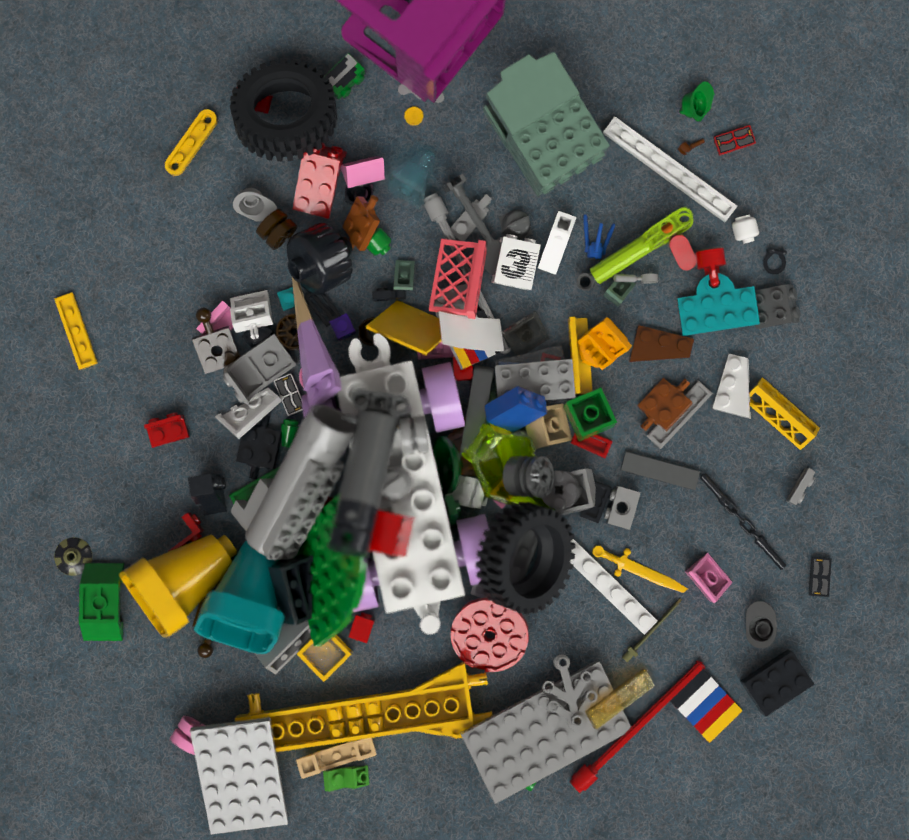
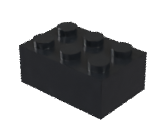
[740,649,815,717]

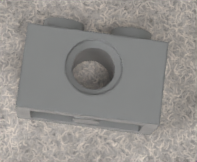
[604,486,640,530]

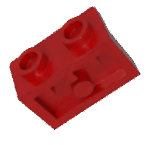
[144,412,190,448]

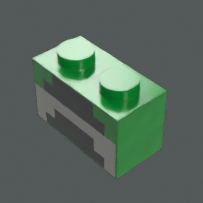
[324,53,365,100]

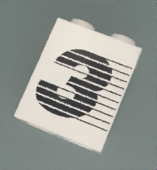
[491,234,541,290]

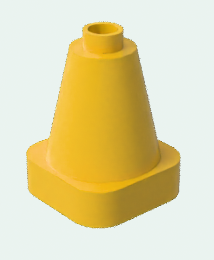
[119,535,237,638]

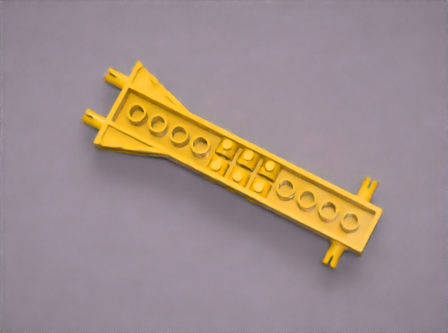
[235,662,492,752]

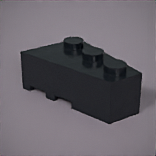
[268,554,313,626]

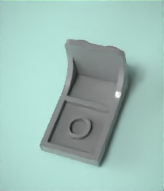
[223,333,296,405]

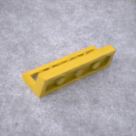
[568,317,592,395]
[749,377,820,450]

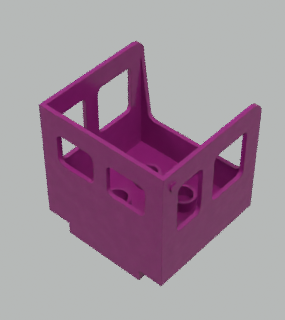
[336,0,506,103]

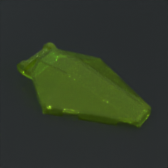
[461,423,555,510]

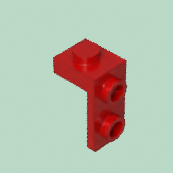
[168,513,204,552]

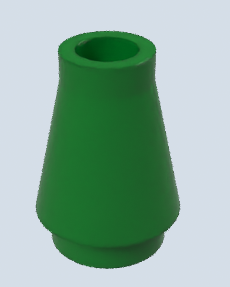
[281,419,299,448]

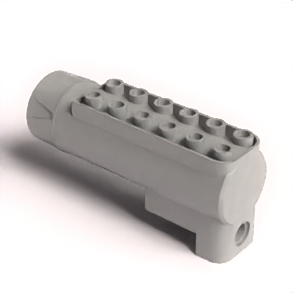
[231,404,355,560]

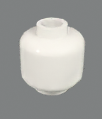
[732,214,759,244]

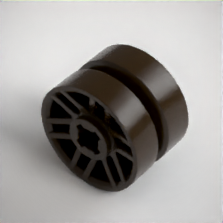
[256,208,298,250]
[276,314,300,351]

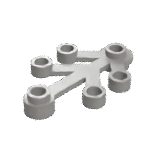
[542,654,597,731]

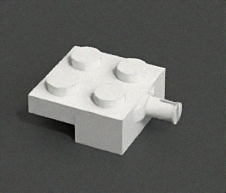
[230,290,273,339]

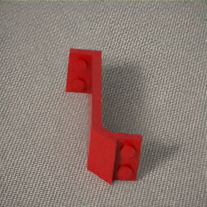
[323,497,414,557]

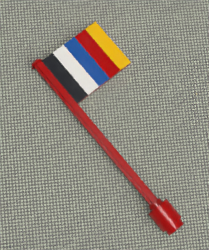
[569,660,743,793]

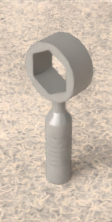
[613,274,658,284]

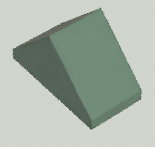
[603,273,636,307]

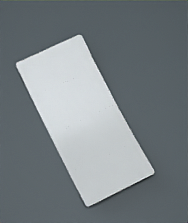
[439,311,504,351]

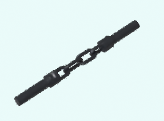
[700,473,787,570]

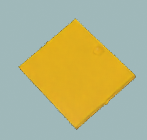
[366,300,442,355]

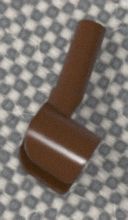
[678,138,705,155]

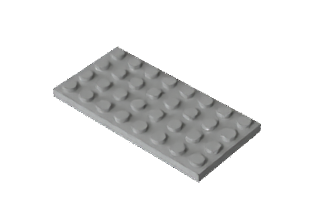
[460,660,631,804]

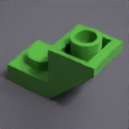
[323,765,369,792]

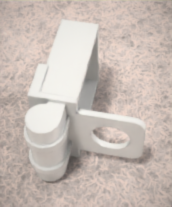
[445,476,490,509]

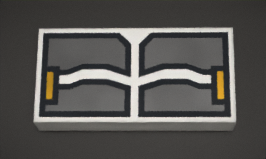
[274,374,303,416]

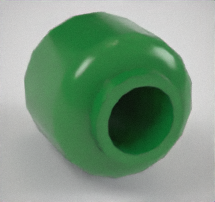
[367,228,391,256]

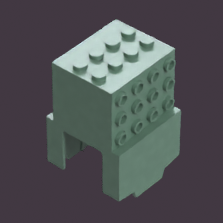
[483,52,610,197]

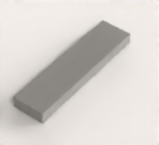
[646,381,713,449]

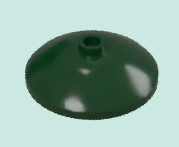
[432,436,463,494]

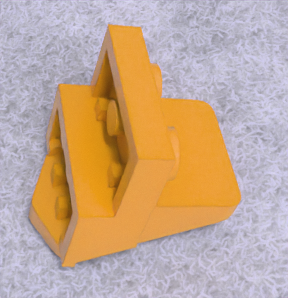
[577,317,632,370]

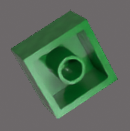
[563,388,617,441]

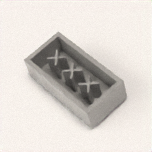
[494,359,576,400]

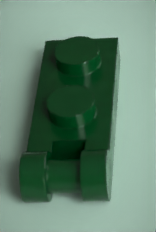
[445,495,461,528]

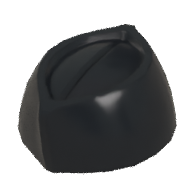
[345,183,375,205]
[242,325,274,348]

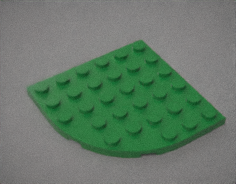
[296,493,367,647]

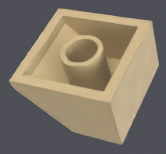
[525,403,572,450]

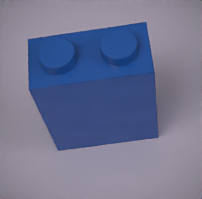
[485,386,547,432]

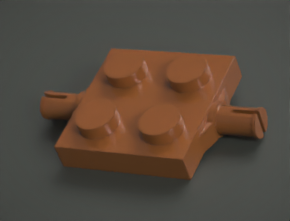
[342,195,380,251]
[637,378,693,432]

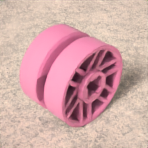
[170,716,205,755]

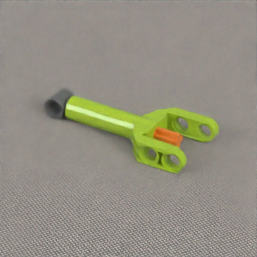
[577,208,693,291]

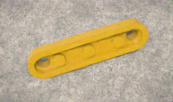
[165,109,218,176]

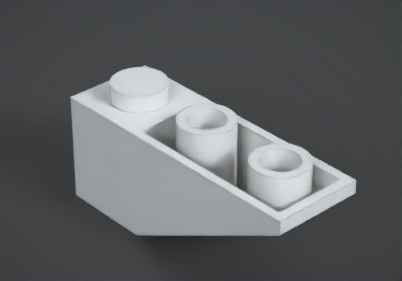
[538,211,576,275]

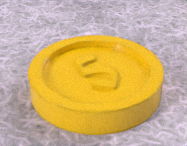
[405,107,423,126]

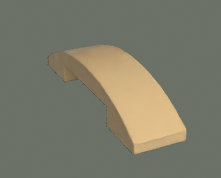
[296,738,377,779]

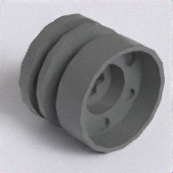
[503,456,554,498]

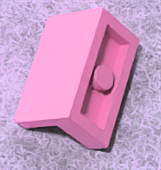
[196,301,233,334]

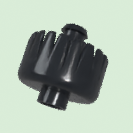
[287,223,353,295]

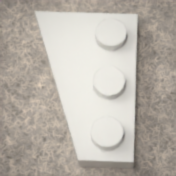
[713,354,751,419]
[215,388,281,439]

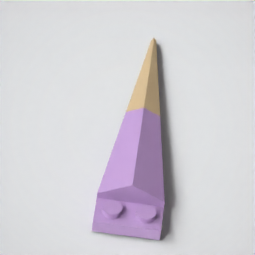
[292,277,342,408]

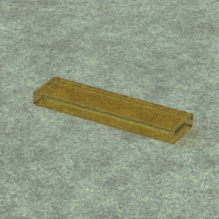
[585,669,655,729]

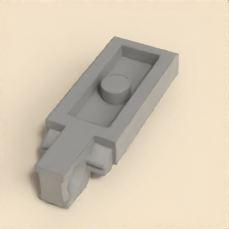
[450,194,492,241]

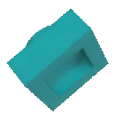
[277,287,295,311]

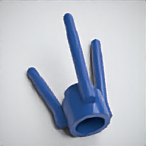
[583,214,615,259]

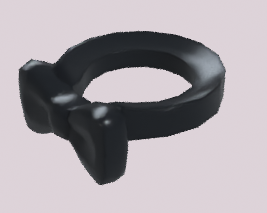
[763,248,787,275]

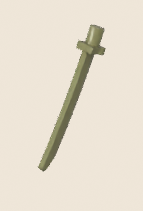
[622,598,682,662]

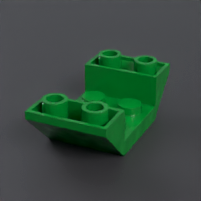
[79,563,124,641]

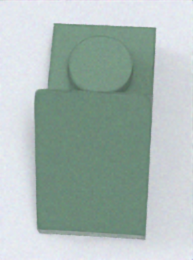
[394,260,415,290]

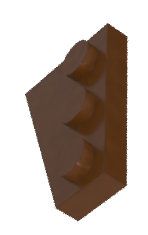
[629,325,694,362]

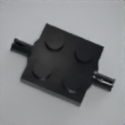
[236,415,282,480]

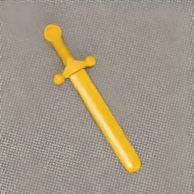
[592,545,688,593]

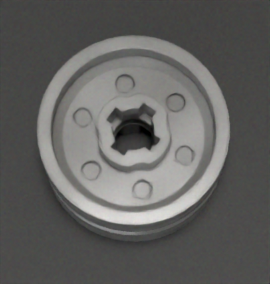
[399,415,429,455]

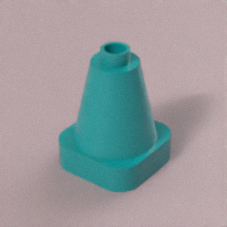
[194,541,284,654]

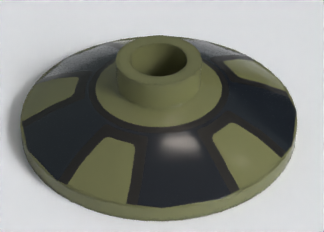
[54,537,93,576]

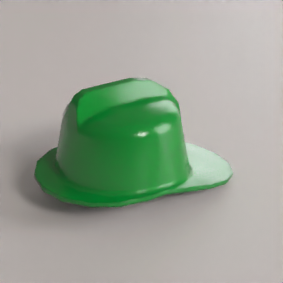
[679,82,714,121]

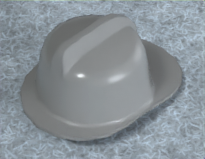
[233,188,277,221]
[379,467,412,508]

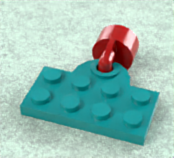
[677,246,760,336]

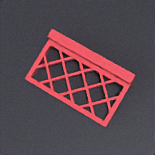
[429,239,487,319]

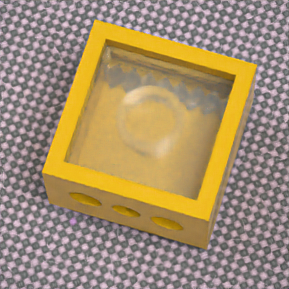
[297,635,353,682]

